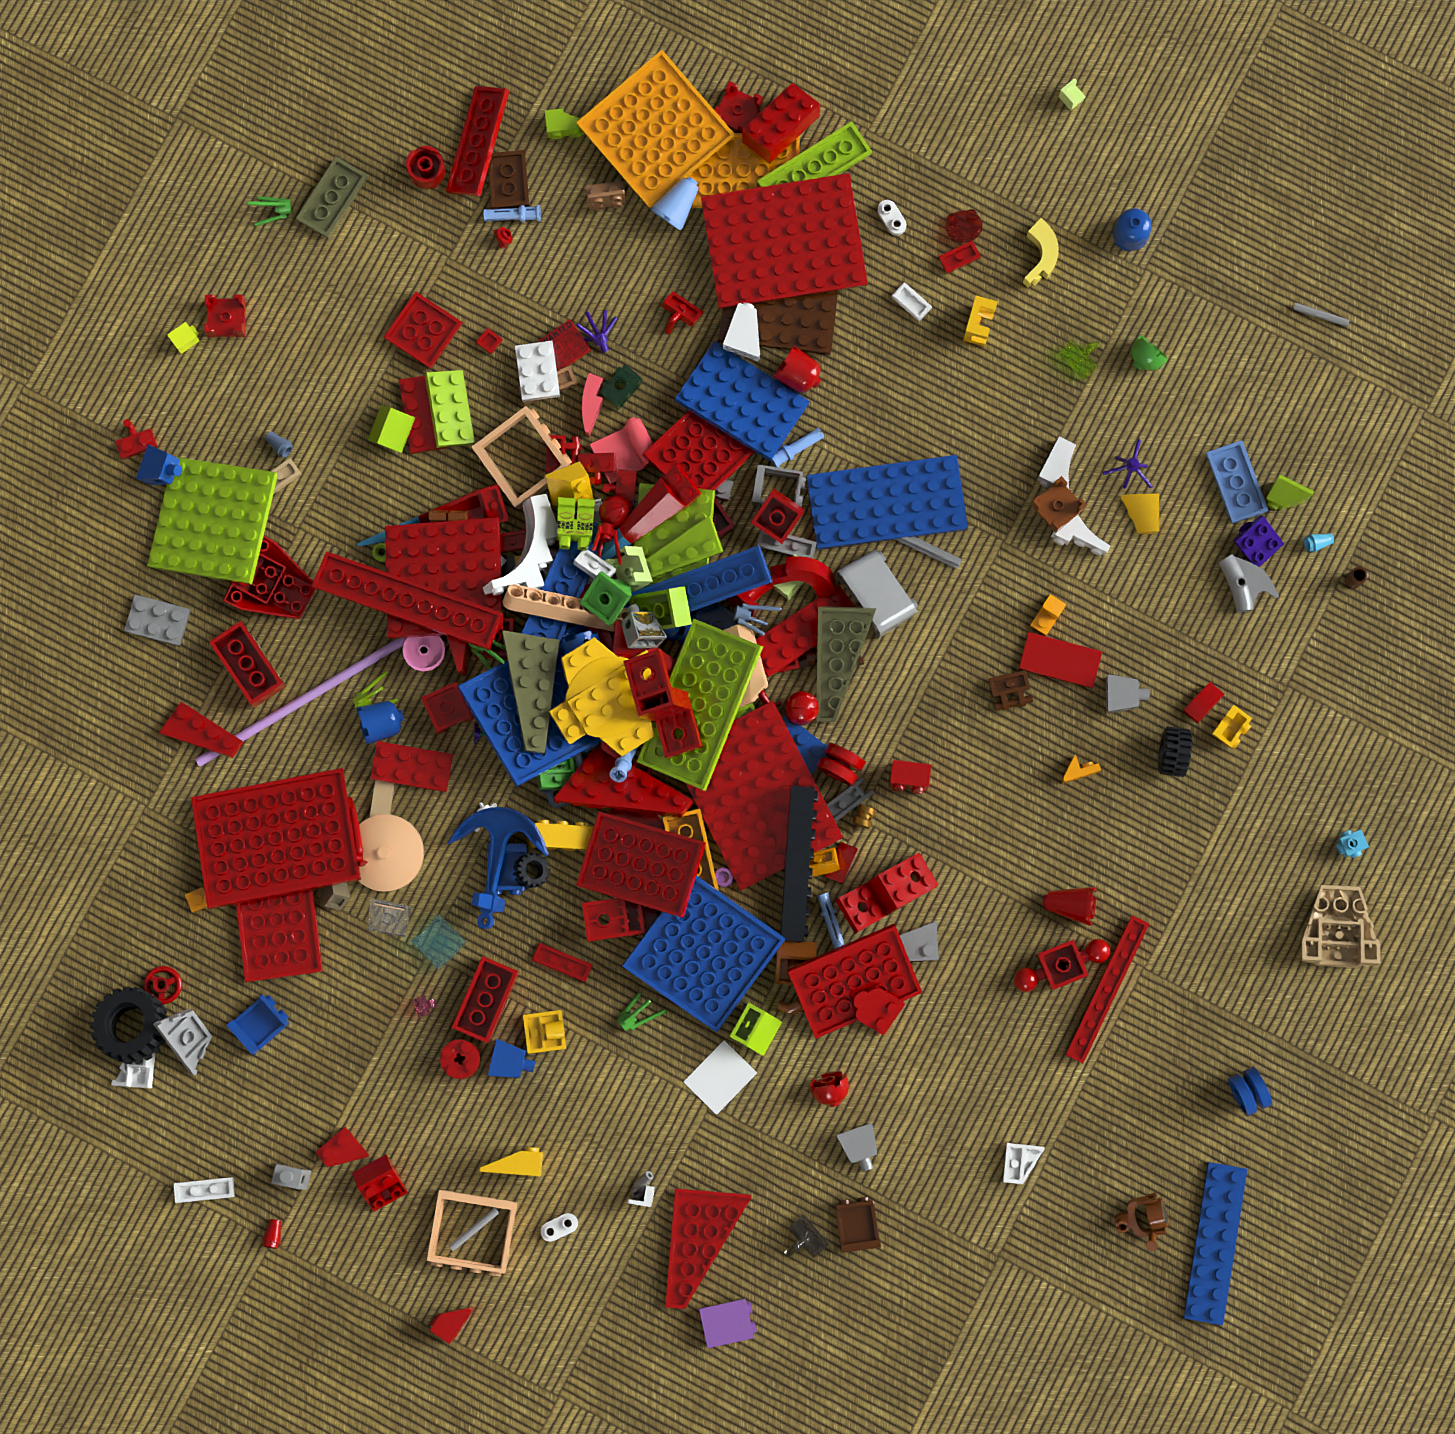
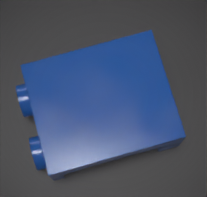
[487,843,527,895]
[226,994,290,1055]

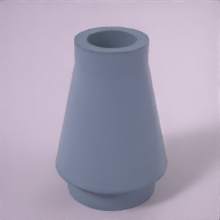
[265,431,293,458]

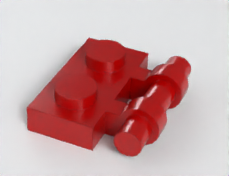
[546,435,581,474]

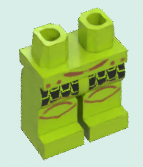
[557,497,595,551]

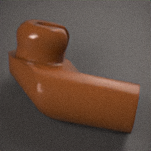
[776,997,803,1015]

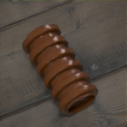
[1345,567,1368,589]

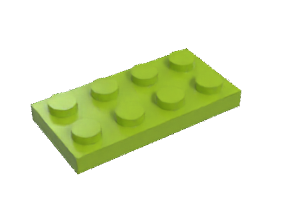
[425,370,475,448]

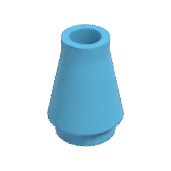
[1304,533,1334,553]

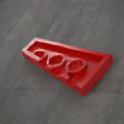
[159,702,244,758]

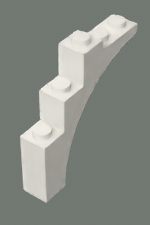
[1037,436,1110,556]
[483,494,557,595]

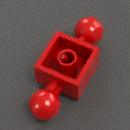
[1014,939,1110,992]

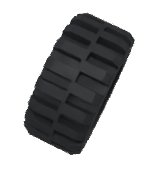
[90,987,168,1064]

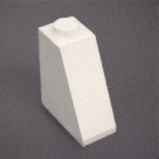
[723,302,760,362]

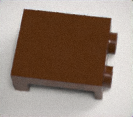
[835,1197,881,1253]

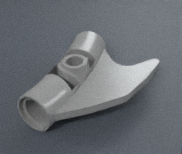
[1218,554,1279,613]

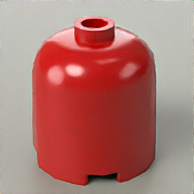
[773,346,821,393]

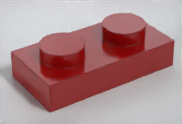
[938,240,981,274]

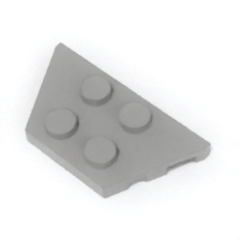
[153,1009,212,1076]

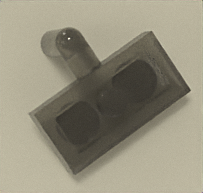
[785,1214,829,1258]

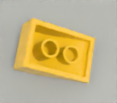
[480,1147,543,1176]

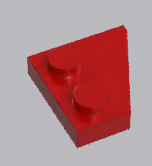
[315,1127,370,1167]

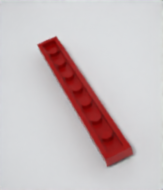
[1065,915,1149,1064]

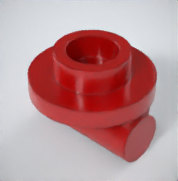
[493,227,512,249]

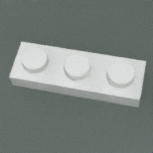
[174,1177,235,1203]

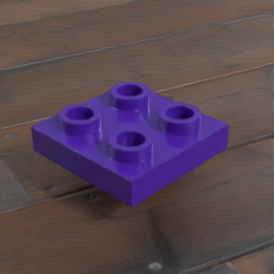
[1233,515,1284,567]

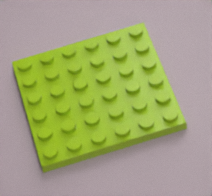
[147,457,278,585]

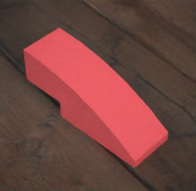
[582,373,604,437]

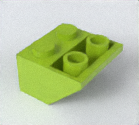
[730,1003,782,1056]

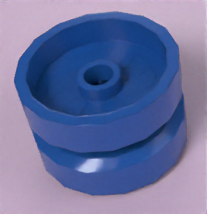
[1228,1066,1272,1117]

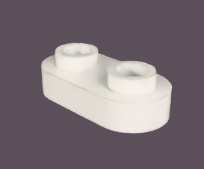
[877,200,906,236]
[541,1213,578,1242]

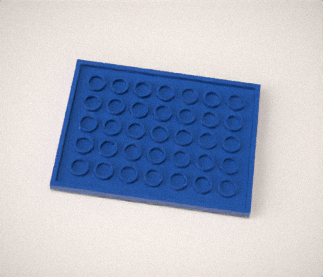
[457,624,601,787]

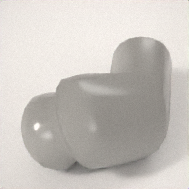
[631,1171,653,1199]

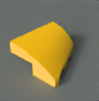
[1121,494,1159,534]

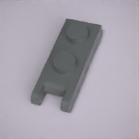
[827,777,874,822]

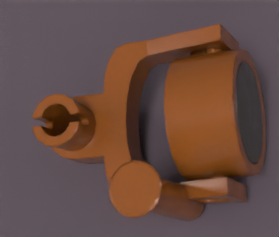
[1115,1192,1169,1251]

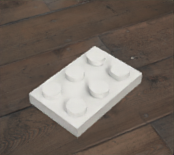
[515,341,560,402]

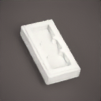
[891,282,932,322]

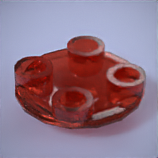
[946,209,983,243]

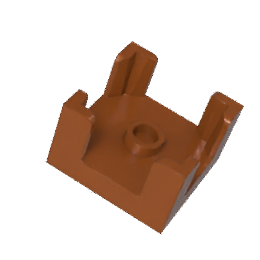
[1031,476,1087,533]

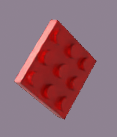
[384,291,463,369]

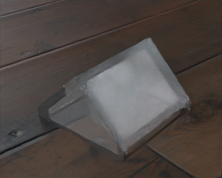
[368,898,412,937]

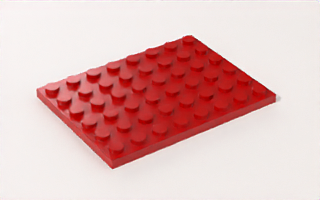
[701,173,868,309]
[686,701,844,890]
[191,768,361,909]

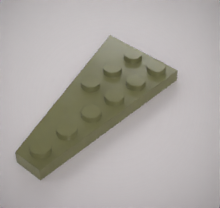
[816,606,877,722]
[501,630,559,754]

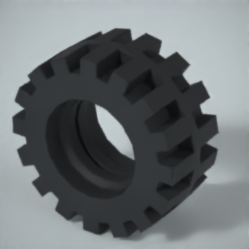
[513,853,550,888]

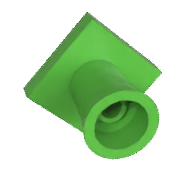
[580,571,632,626]

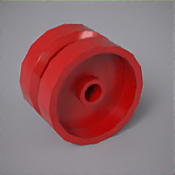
[816,742,866,786]

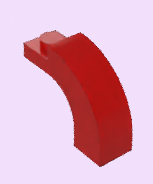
[770,556,836,598]

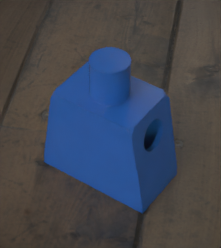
[136,445,182,485]
[488,1039,536,1078]

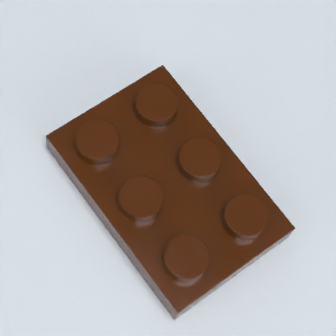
[488,150,530,209]

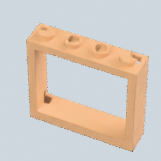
[472,406,572,510]
[427,1190,518,1276]

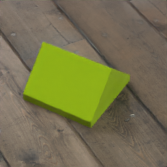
[368,405,415,453]

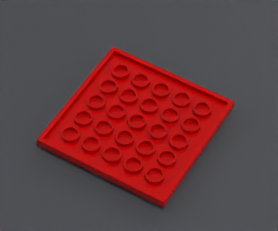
[385,517,503,639]

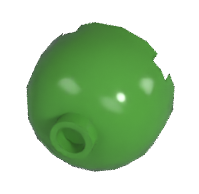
[1131,335,1169,371]

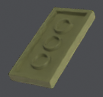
[296,156,368,239]

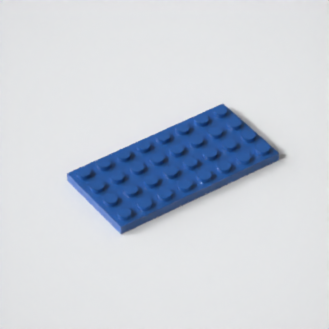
[806,455,968,550]

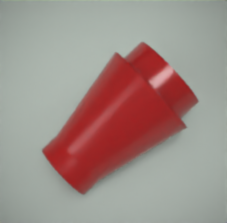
[261,1219,282,1249]

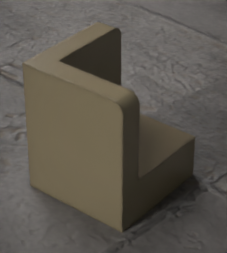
[321,883,350,910]

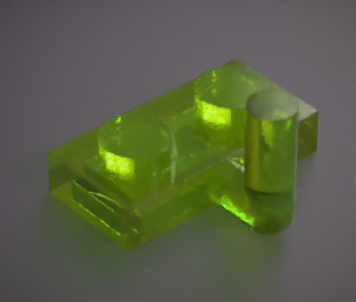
[1058,340,1100,380]

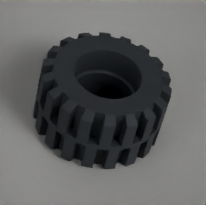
[1158,726,1192,777]

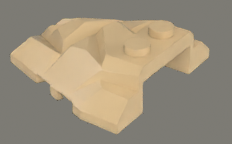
[1301,885,1380,968]

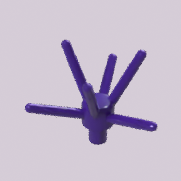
[576,310,617,353]
[1103,439,1153,489]

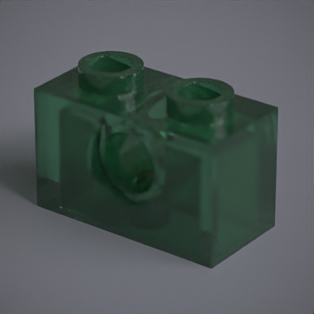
[600,364,643,411]

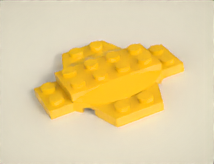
[548,637,654,756]

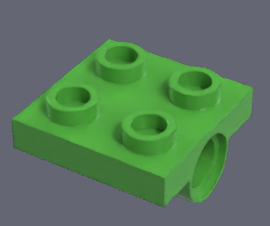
[537,757,575,790]

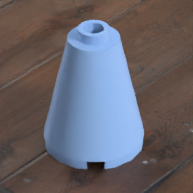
[651,177,699,231]

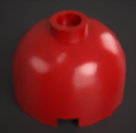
[809,1071,849,1107]

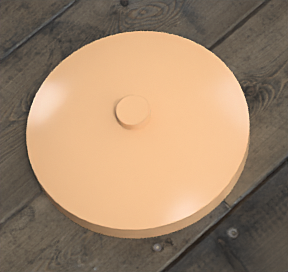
[358,814,424,892]

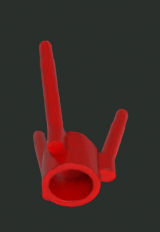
[592,523,622,566]

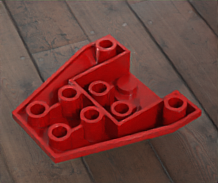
[223,536,316,619]

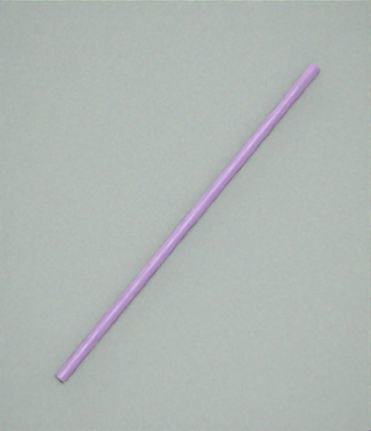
[195,638,405,767]

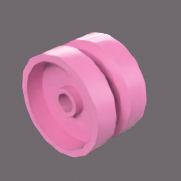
[402,635,445,672]

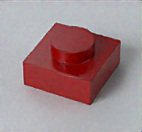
[476,328,503,355]

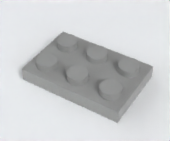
[124,595,191,646]

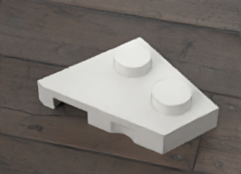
[1003,1143,1045,1184]

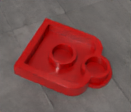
[853,986,905,1036]

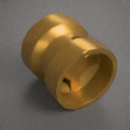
[852,804,877,829]

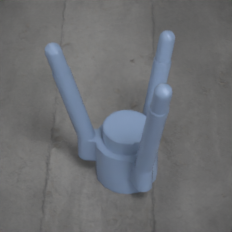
[732,603,782,636]

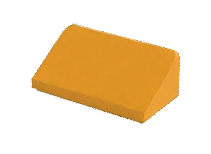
[809,847,840,877]

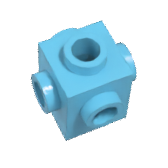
[1336,830,1369,859]

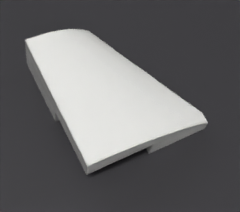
[111,1053,156,1088]

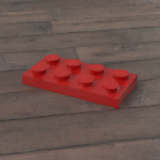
[399,375,449,454]
[370,741,453,792]

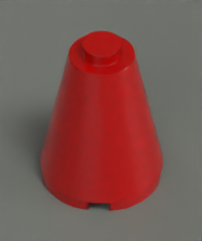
[1043,887,1097,926]

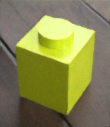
[168,322,199,354]

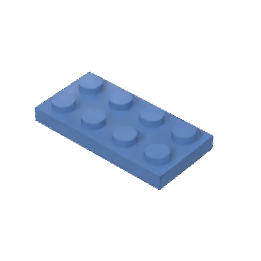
[1206,440,1268,524]

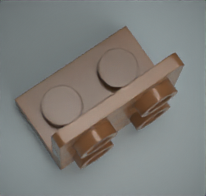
[586,181,626,211]

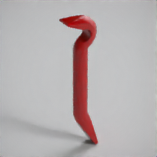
[348,797,368,867]

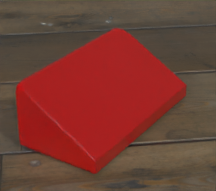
[825,842,858,884]

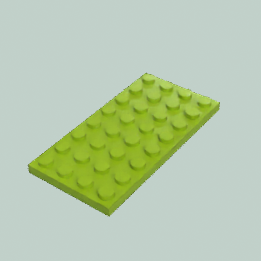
[637,619,763,791]

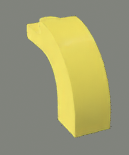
[1023,218,1059,288]

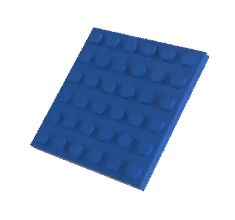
[622,875,785,1032]

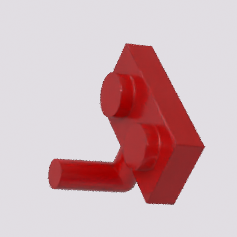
[661,291,703,335]
[115,419,158,460]
[578,452,617,486]
[602,469,637,509]

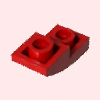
[1183,682,1225,724]

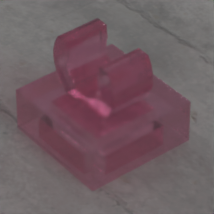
[414,995,437,1018]

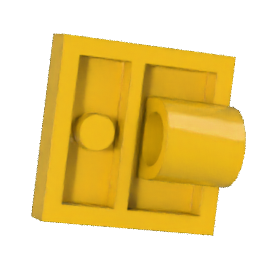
[523,1010,567,1054]

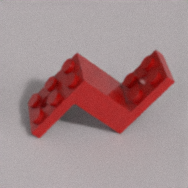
[623,649,703,759]

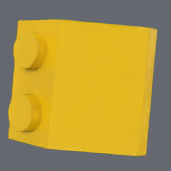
[545,461,594,509]

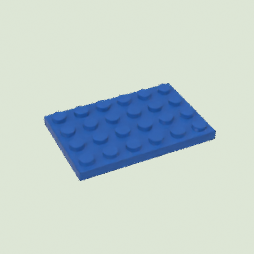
[674,341,810,462]

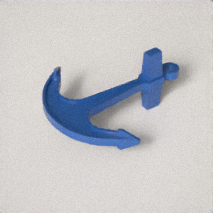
[447,807,549,929]

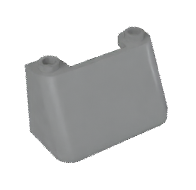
[836,550,918,639]

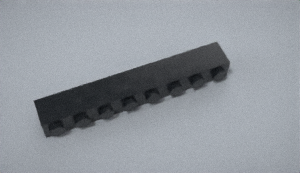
[780,784,818,942]

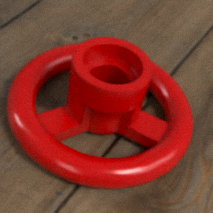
[143,966,182,1005]

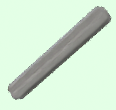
[896,537,962,569]

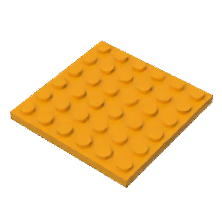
[576,50,735,209]

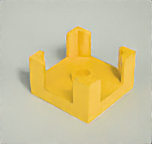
[963,296,998,347]

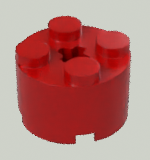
[406,146,446,189]
[440,1039,481,1079]

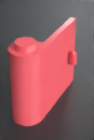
[590,417,653,484]

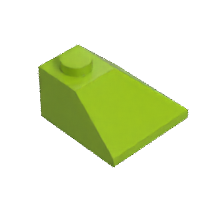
[1265,475,1314,511]

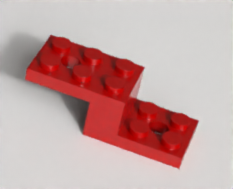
[835,853,939,934]
[582,898,657,942]

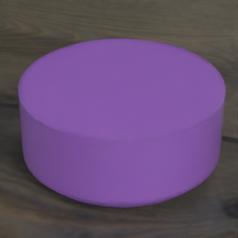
[715,868,733,887]

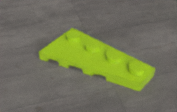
[646,516,723,578]

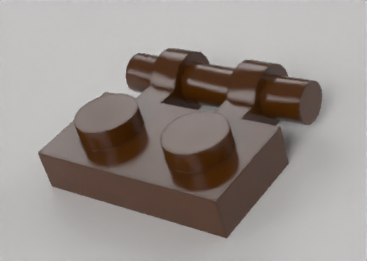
[988,670,1033,711]

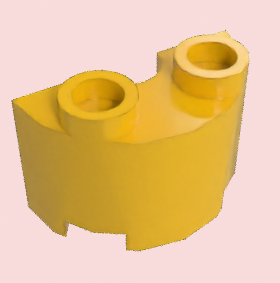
[1212,705,1252,749]

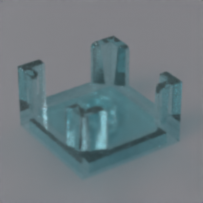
[411,914,467,970]

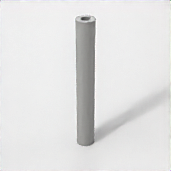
[1293,302,1350,327]
[449,1207,499,1251]

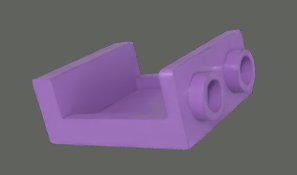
[699,1298,757,1348]

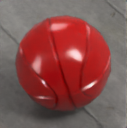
[599,496,632,529]
[785,691,819,725]

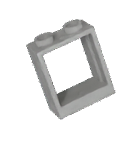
[752,465,806,507]

